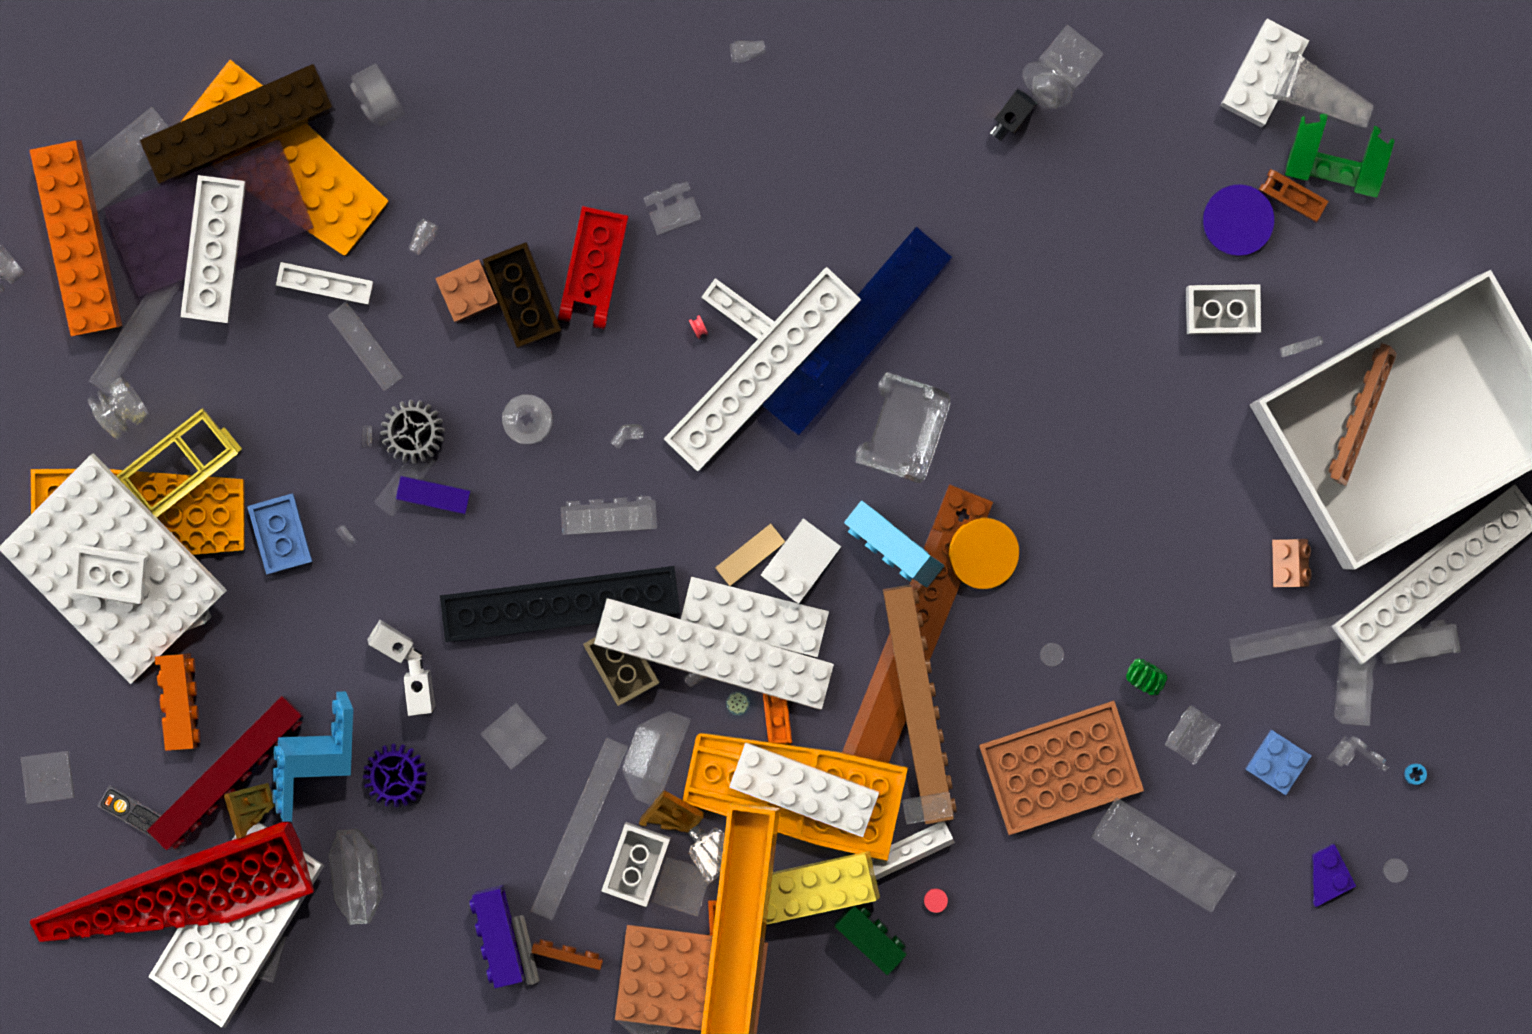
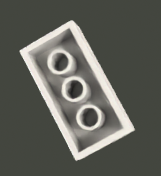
[1220,19,1309,128]

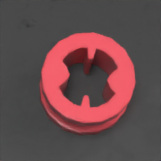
[689,315,708,339]

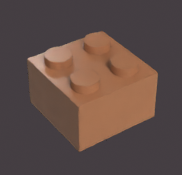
[435,259,500,323]

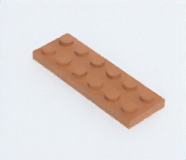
[1329,343,1397,486]

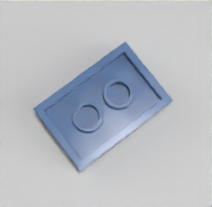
[247,493,313,574]

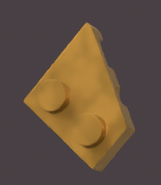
[224,783,275,839]
[639,790,704,833]

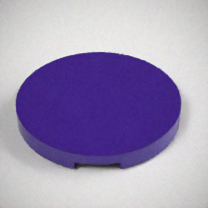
[1203,184,1274,256]

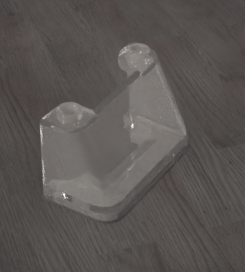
[855,372,951,483]

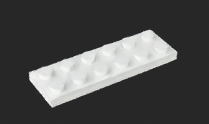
[181,175,246,323]
[681,577,829,657]
[729,742,879,837]

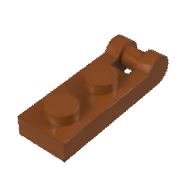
[1259,169,1329,222]

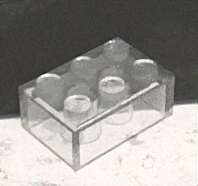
[350,63,405,127]

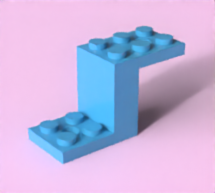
[272,691,353,822]

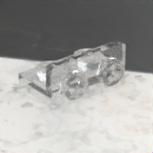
[1165,706,1221,764]

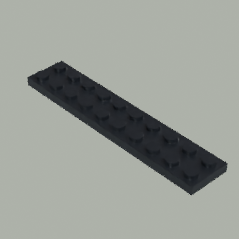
[440,566,681,642]

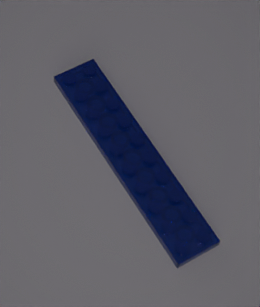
[762,227,952,436]

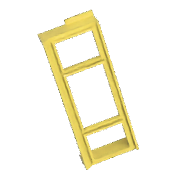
[116,408,242,518]

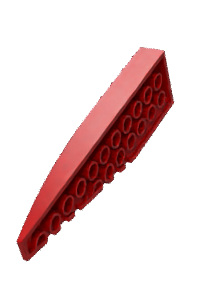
[29,822,314,942]

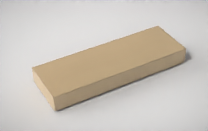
[715,524,785,586]

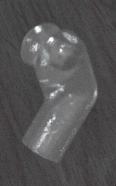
[610,424,644,449]

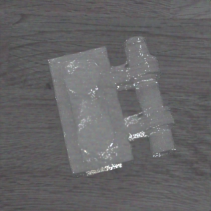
[643,181,701,236]

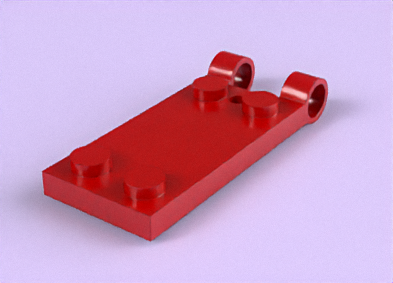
[558,206,629,330]

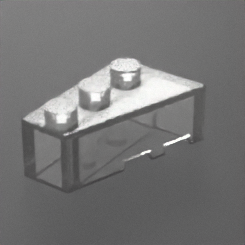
[1381,619,1461,664]

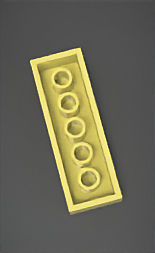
[766,851,880,925]

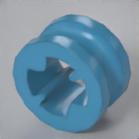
[1404,764,1427,785]

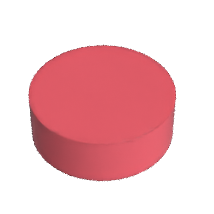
[924,888,948,913]

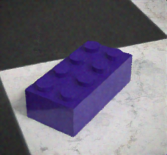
[469,885,525,988]

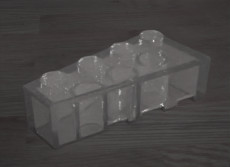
[1272,53,1374,128]
[1334,640,1376,726]

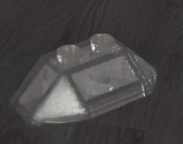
[621,711,691,805]
[329,828,383,925]

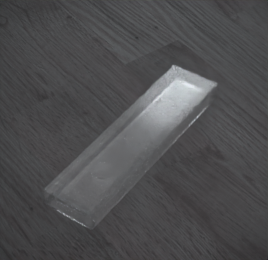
[327,302,403,391]

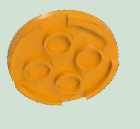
[949,518,1019,589]

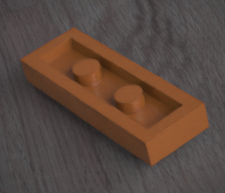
[531,939,604,970]

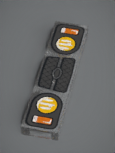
[97,785,191,853]

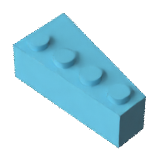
[844,500,945,587]

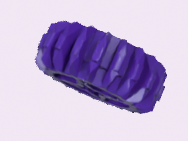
[363,743,427,808]

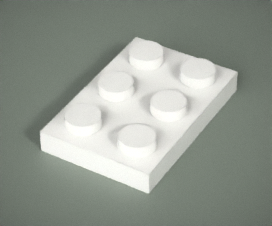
[72,545,147,604]

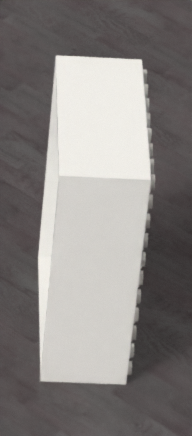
[1249,270,1532,569]

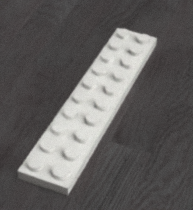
[664,267,861,471]
[1331,485,1532,665]
[594,598,834,710]

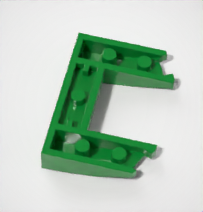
[1285,114,1395,198]

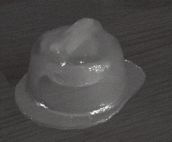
[1022,62,1073,109]

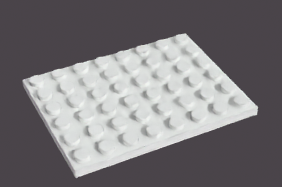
[0,453,227,684]

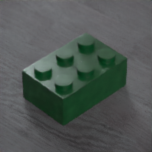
[834,904,907,976]

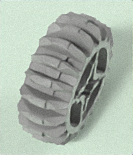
[380,400,445,464]

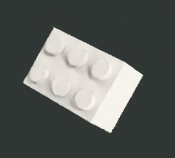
[1186,284,1261,335]
[602,822,671,907]

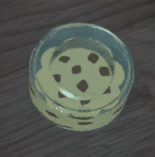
[726,691,750,715]

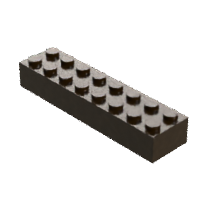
[139,64,336,186]

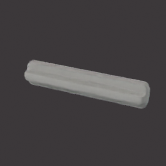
[512,915,539,985]

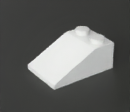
[761,518,841,604]

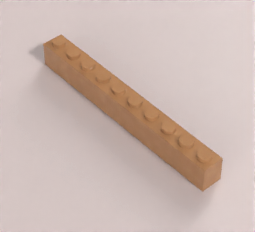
[883,584,957,824]

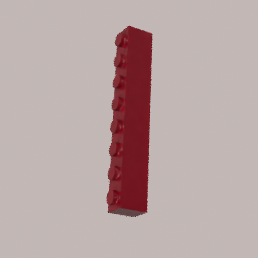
[147,696,304,851]

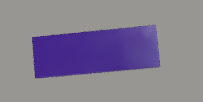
[395,475,470,514]

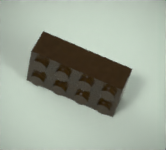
[482,242,563,349]

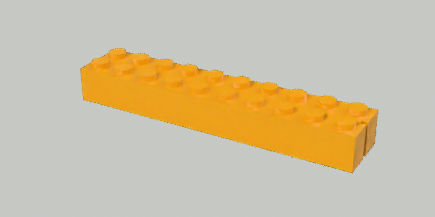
[701,802,780,1034]

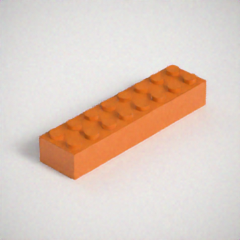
[30,140,122,336]

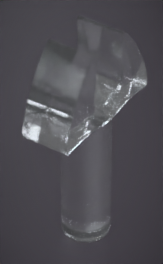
[1279,336,1323,357]

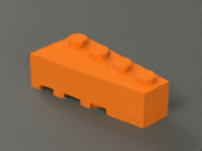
[155,653,201,751]

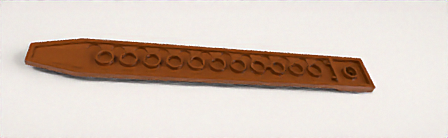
[842,484,993,763]

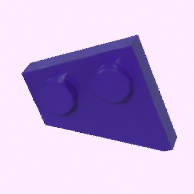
[1312,844,1356,907]

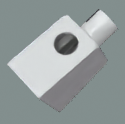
[367,620,422,663]
[404,658,435,716]

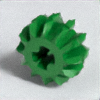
[1126,659,1167,695]

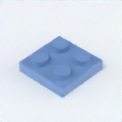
[1245,730,1311,795]

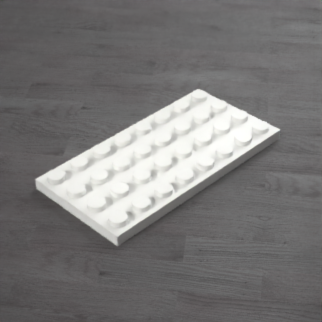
[149,822,325,1028]

